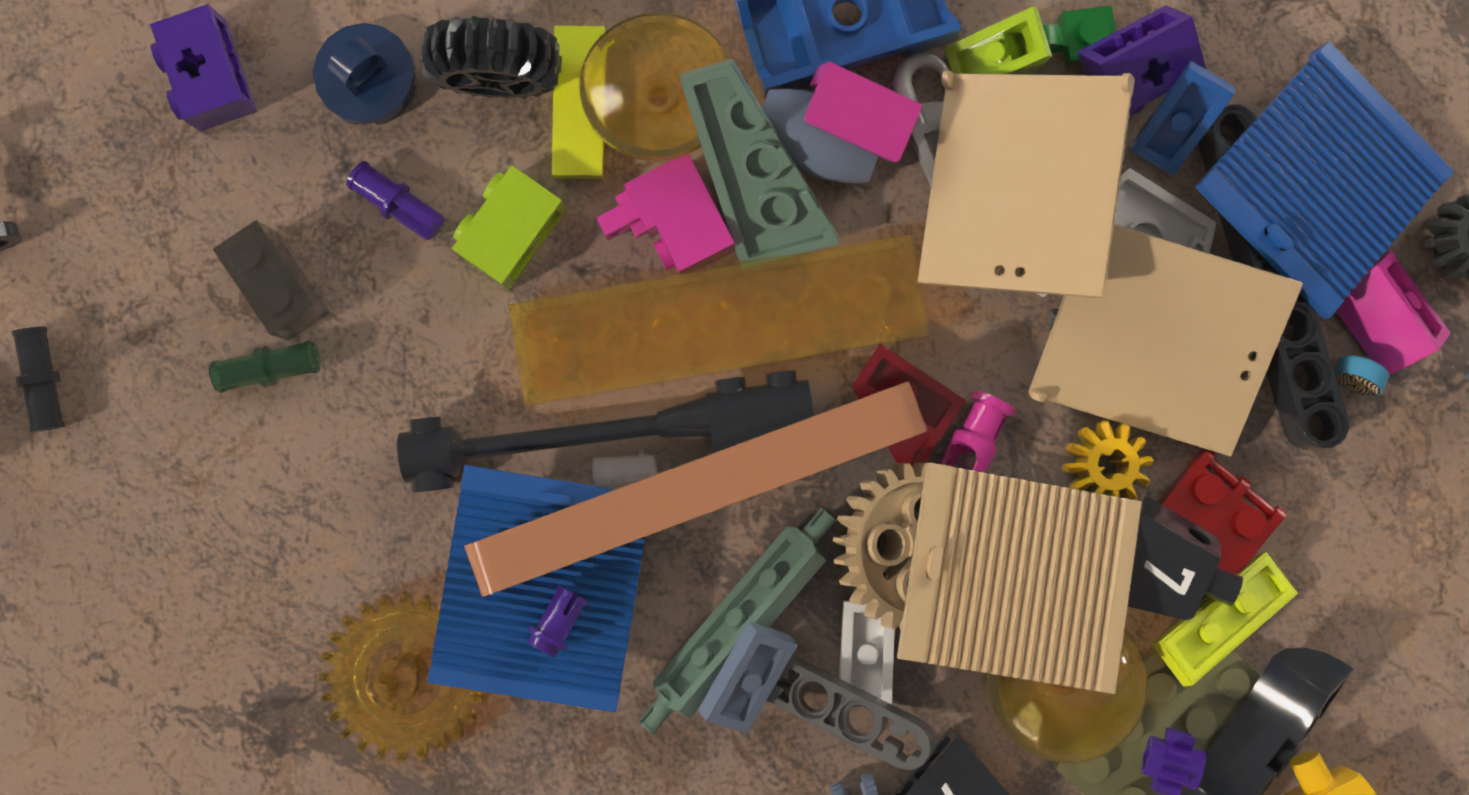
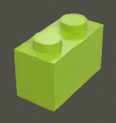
[451,165,568,291]

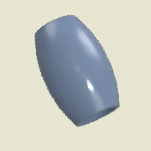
[763,89,878,183]

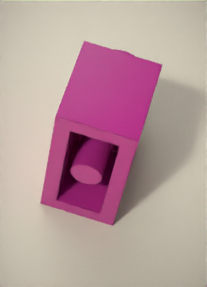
[597,152,735,278]

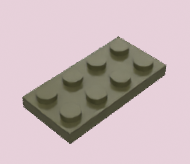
[1051,618,1262,795]

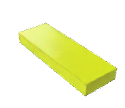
[552,26,606,179]
[1152,552,1298,687]

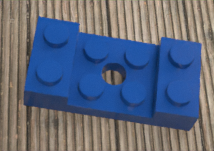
[734,0,961,100]

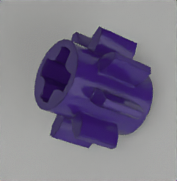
[1141,728,1206,795]

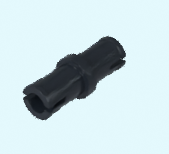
[11,326,65,432]

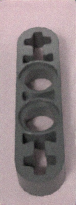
[766,655,936,770]

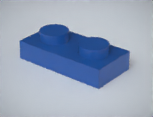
[1130,60,1235,176]

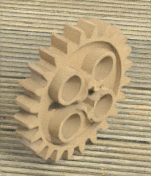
[833,463,934,631]

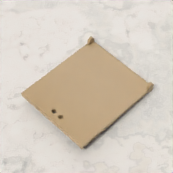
[917,71,1135,299]
[1028,224,1303,456]
[897,463,1142,694]

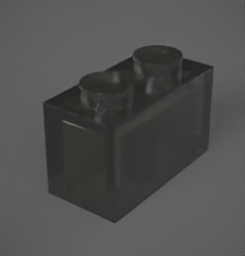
[213,220,330,341]

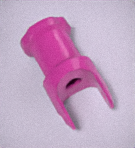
[941,391,1016,473]

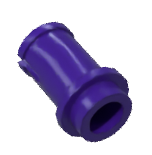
[527,585,588,658]

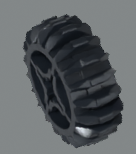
[420,15,562,99]

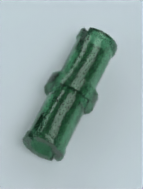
[209,340,321,393]

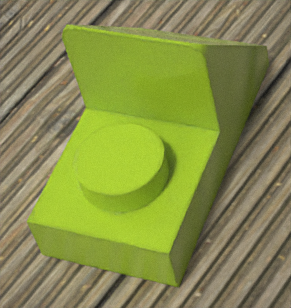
[944,6,1052,75]

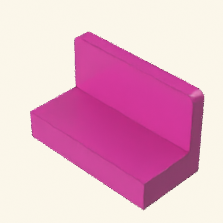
[804,61,923,162]
[1336,251,1451,375]

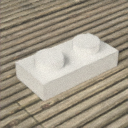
[839,600,895,707]

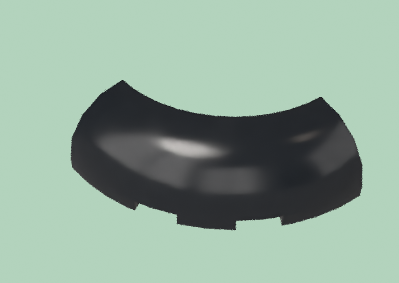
[1181,647,1353,795]

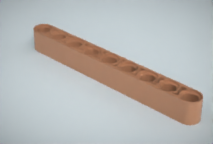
[464,381,927,597]

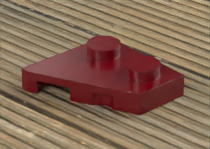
[852,343,966,467]

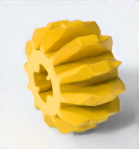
[1062,421,1154,500]

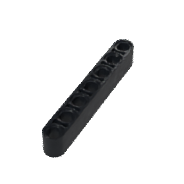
[1198,104,1349,450]

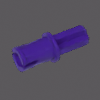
[346,161,444,240]

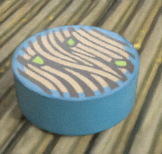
[1334,355,1390,396]

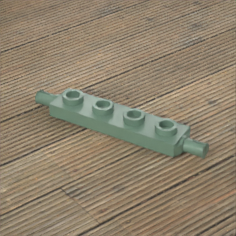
[638,507,837,734]

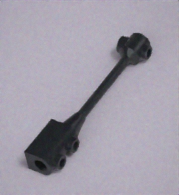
[397,370,814,493]

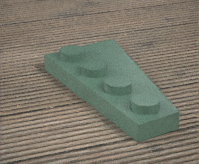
[680,58,840,270]

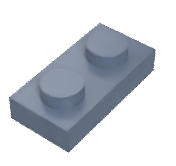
[698,621,798,733]

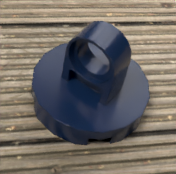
[313,23,416,125]

